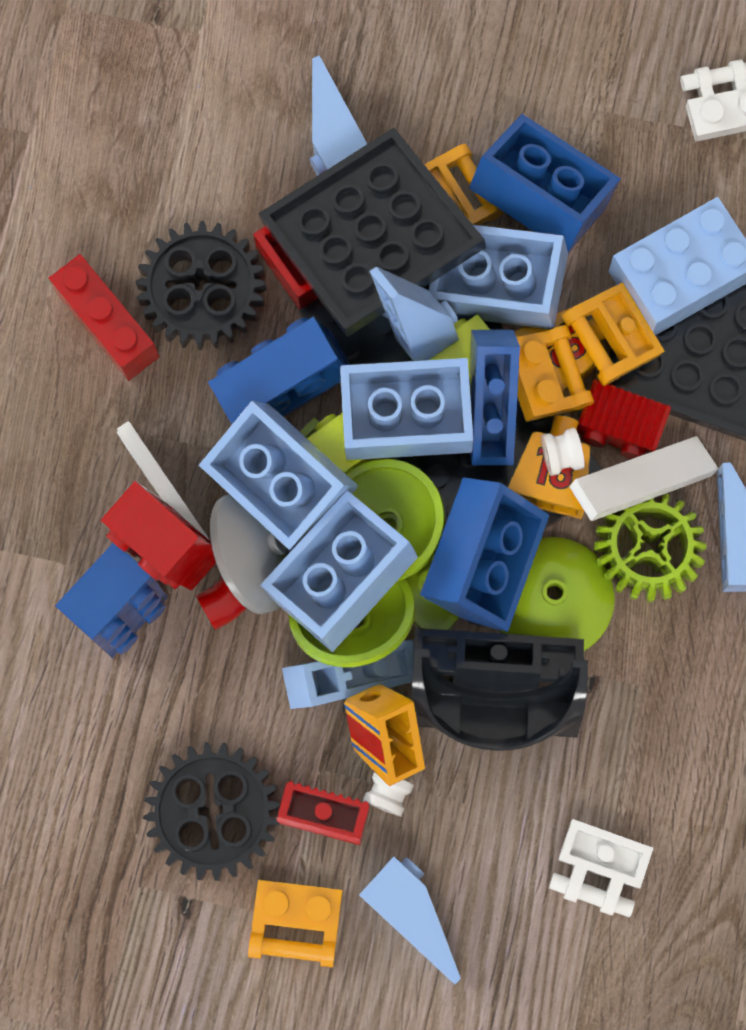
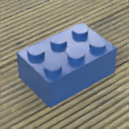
[469,114,621,253]
[208,316,351,424]
[420,477,549,632]
[55,543,168,658]

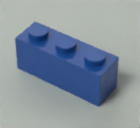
[469,330,520,465]

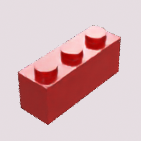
[48,254,160,382]

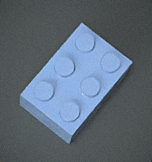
[608,197,746,335]
[429,225,568,330]
[340,358,473,460]
[199,401,358,550]
[260,490,418,652]

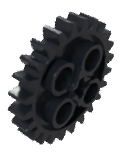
[136,221,267,350]
[143,742,281,881]

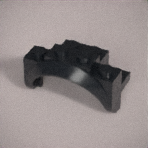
[410,628,588,751]

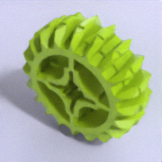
[594,493,707,603]

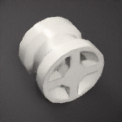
[541,428,585,476]
[362,772,414,817]

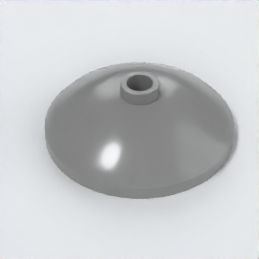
[210,494,290,614]

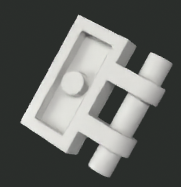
[680,59,746,142]
[549,819,653,918]

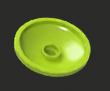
[346,459,446,582]
[500,537,615,651]
[289,579,415,667]

